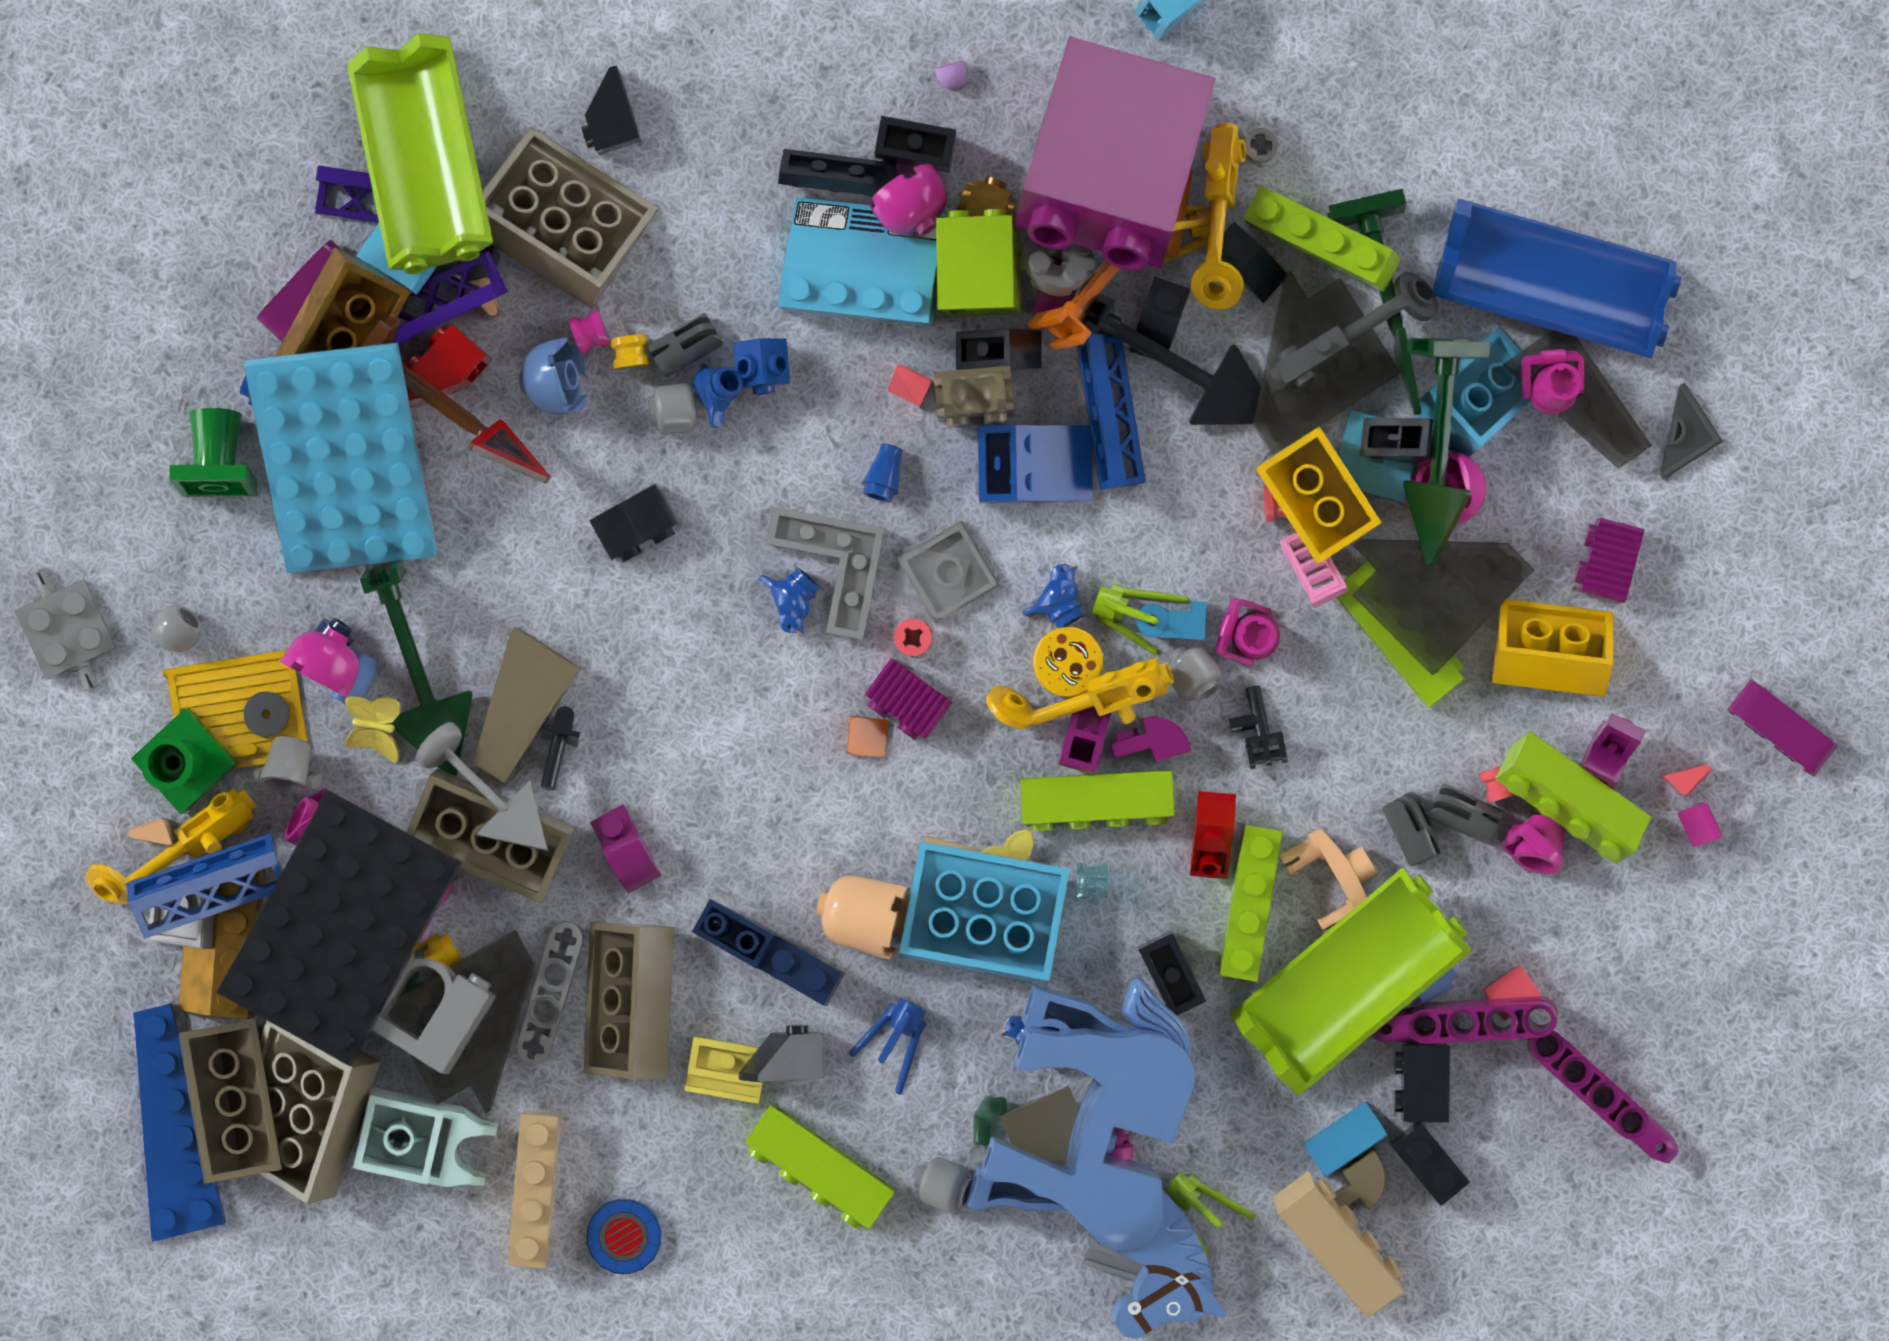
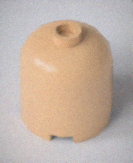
[816,875,910,960]

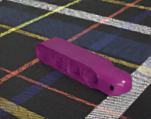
[1371,996,1558,1044]
[1527,1030,1679,1164]

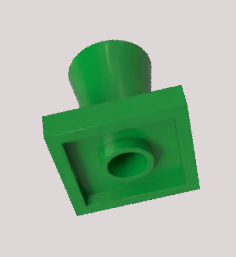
[169,408,257,497]
[131,707,239,815]

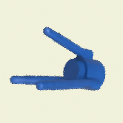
[849,997,927,1094]

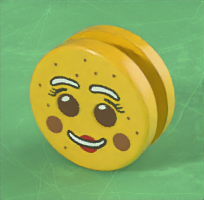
[1033,627,1104,697]

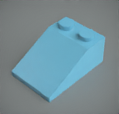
[1410,327,1538,457]

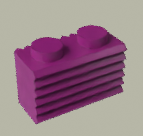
[1574,518,1645,603]
[864,658,953,741]

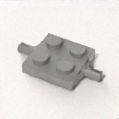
[14,568,116,691]

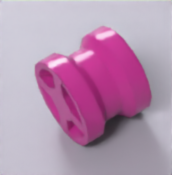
[569,309,610,355]

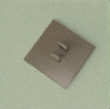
[999,1086,1079,1165]

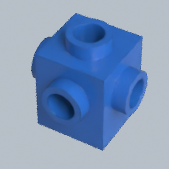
[733,338,790,395]

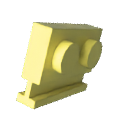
[684,1036,763,1104]

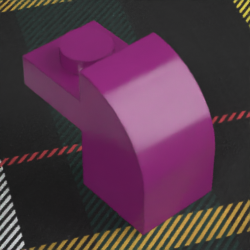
[1579,713,1646,789]

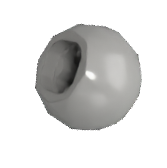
[153,605,201,652]

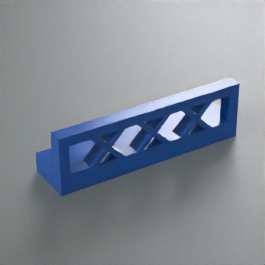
[1076,334,1146,490]
[126,833,283,939]

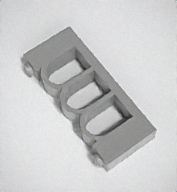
[372,953,496,1074]

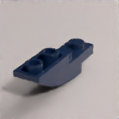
[692,899,845,1006]

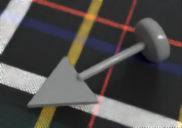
[416,722,548,851]

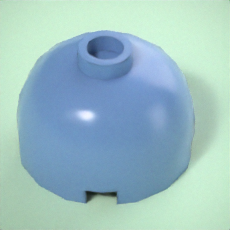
[519,337,588,415]

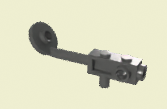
[1269,272,1438,390]

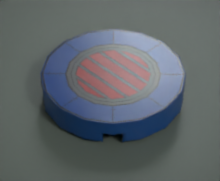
[586,1198,662,1274]

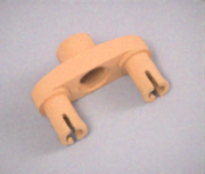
[1279,827,1378,933]

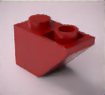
[1190,791,1236,879]

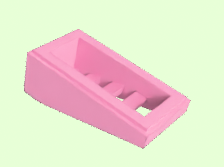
[1280,532,1348,608]

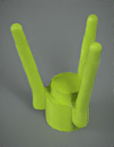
[1092,583,1189,655]
[1164,1172,1255,1257]

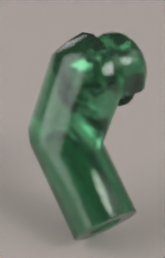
[973,1094,1007,1145]

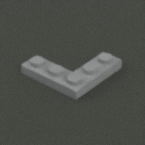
[766,507,885,640]

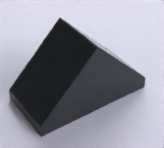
[1360,418,1434,464]

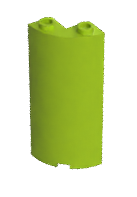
[347,33,493,275]
[1230,868,1473,1096]

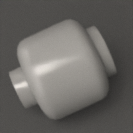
[648,383,704,435]
[1168,645,1222,703]
[914,1157,972,1213]

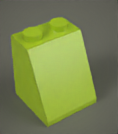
[936,209,1024,316]

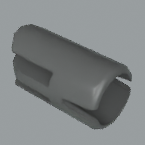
[648,313,723,377]
[1428,783,1504,844]
[1383,791,1443,866]

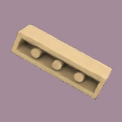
[507,1110,562,1269]
[1272,1171,1404,1318]

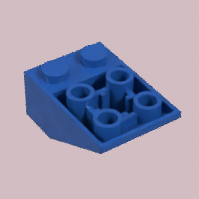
[978,425,1093,504]

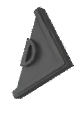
[1660,383,1723,480]

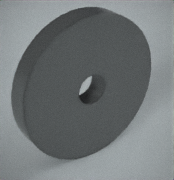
[243,692,290,737]

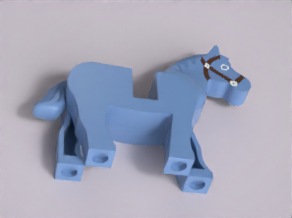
[966,977,1226,1338]

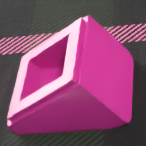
[1677,802,1722,847]

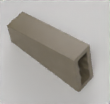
[472,627,581,785]

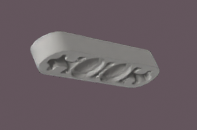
[516,921,584,1065]

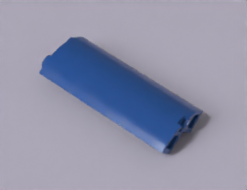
[1432,198,1681,359]

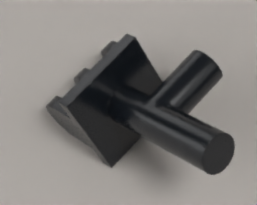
[1228,685,1288,770]
[540,706,580,791]

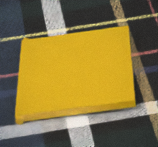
[162,650,307,769]

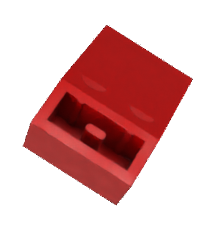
[405,324,493,409]

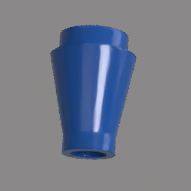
[862,443,903,502]

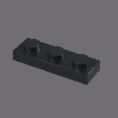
[778,149,896,197]

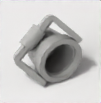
[253,736,322,794]

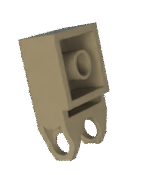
[934,366,1014,428]

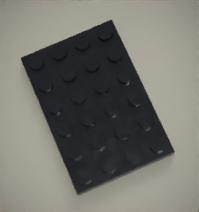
[217,790,462,1066]

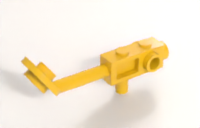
[1190,123,1246,310]
[986,657,1174,729]
[85,788,257,904]

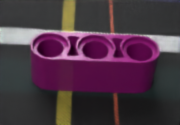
[257,239,346,343]
[1727,679,1838,777]

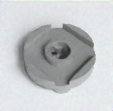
[1018,235,1095,296]

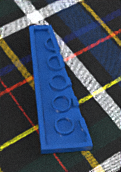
[133,1003,226,1242]

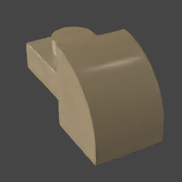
[1334,1148,1385,1211]

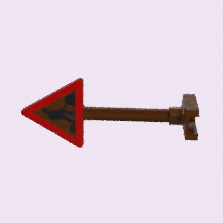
[363,313,551,484]

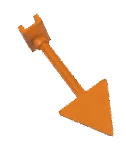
[1027,169,1193,350]

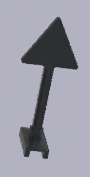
[1080,294,1279,425]

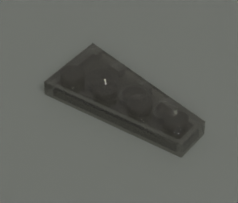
[1502,330,1652,469]

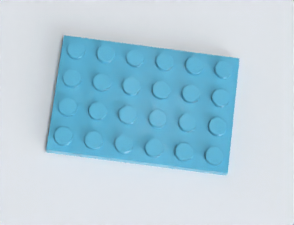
[244,343,437,573]

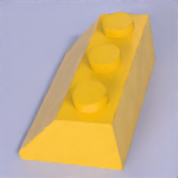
[1255,426,1382,565]
[1492,598,1613,697]

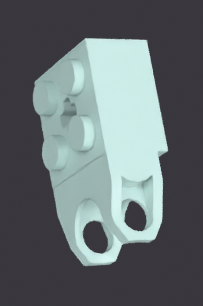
[353,1087,498,1187]

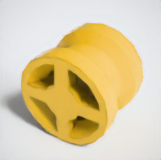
[609,334,651,370]

